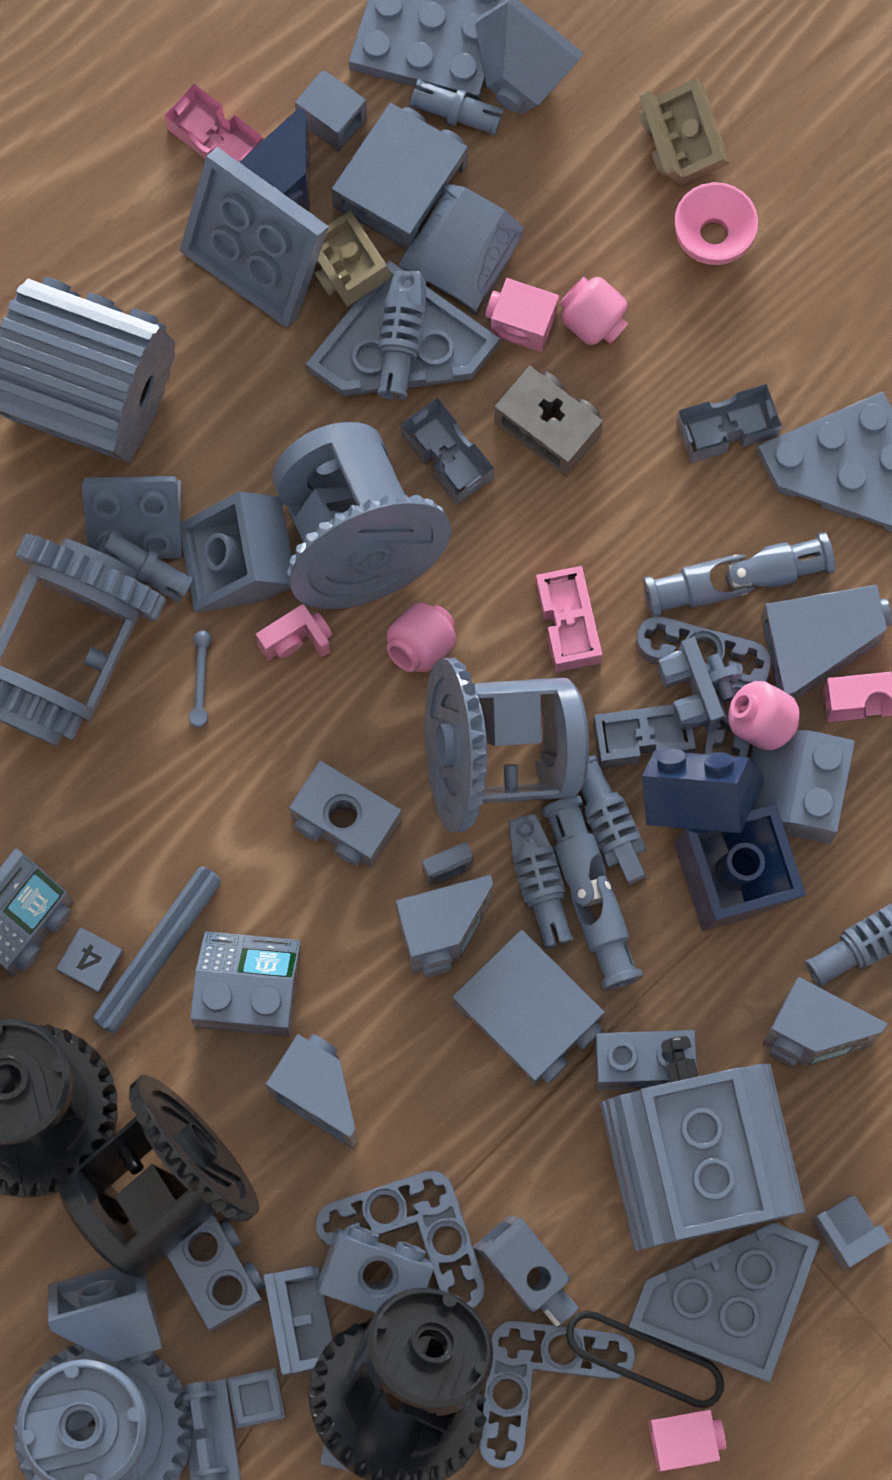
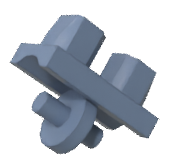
[657,637,742,732]

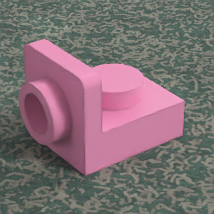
[255,604,333,661]

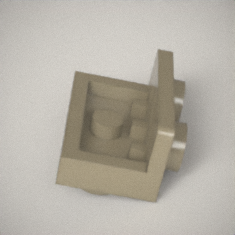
[639,78,730,186]
[314,210,393,307]

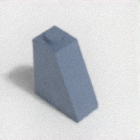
[761,585,892,700]

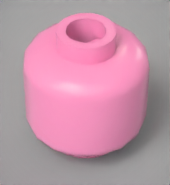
[559,277,628,345]
[387,603,456,672]
[728,681,799,750]

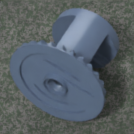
[272,422,451,609]
[424,658,589,833]
[13,1344,193,1480]

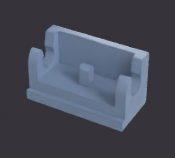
[263,1266,333,1377]

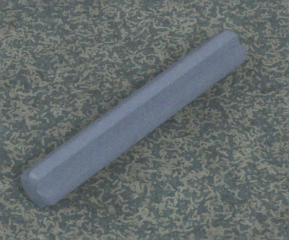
[93,866,221,1034]

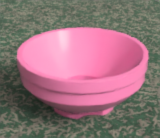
[674,182,758,265]

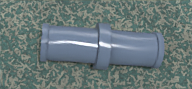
[409,79,504,136]
[97,530,192,603]

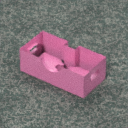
[165,84,263,161]
[535,566,602,673]
[822,672,892,722]

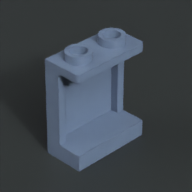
[332,103,468,250]
[452,930,605,1086]

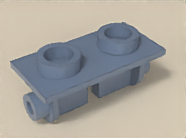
[183,1379,241,1480]

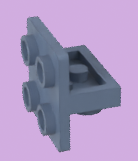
[82,476,183,559]

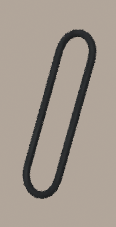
[566,1310,724,1408]

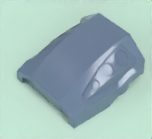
[398,184,524,315]

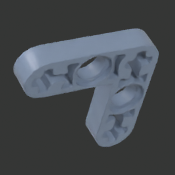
[636,616,771,757]
[315,1171,485,1309]
[479,1321,635,1468]

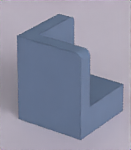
[295,71,367,152]
[812,1196,891,1271]

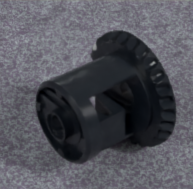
[0,1019,118,1198]
[60,1075,259,1277]
[309,1288,493,1480]

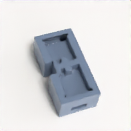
[676,384,782,463]
[400,398,494,505]
[593,705,696,769]

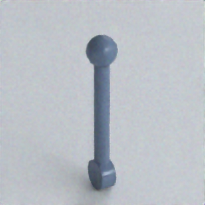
[189,630,212,728]

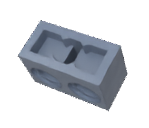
[167,1215,266,1333]

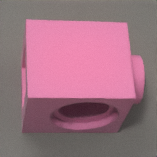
[485,278,559,353]
[648,1409,727,1472]

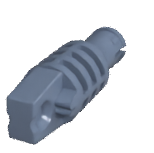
[377,271,426,401]
[580,755,647,885]
[508,814,574,949]
[804,903,892,987]

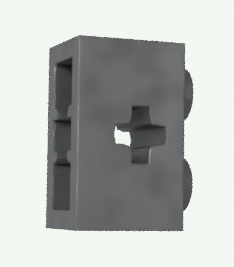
[494,365,603,477]

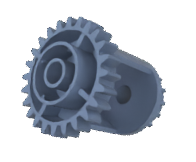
[0,533,166,747]

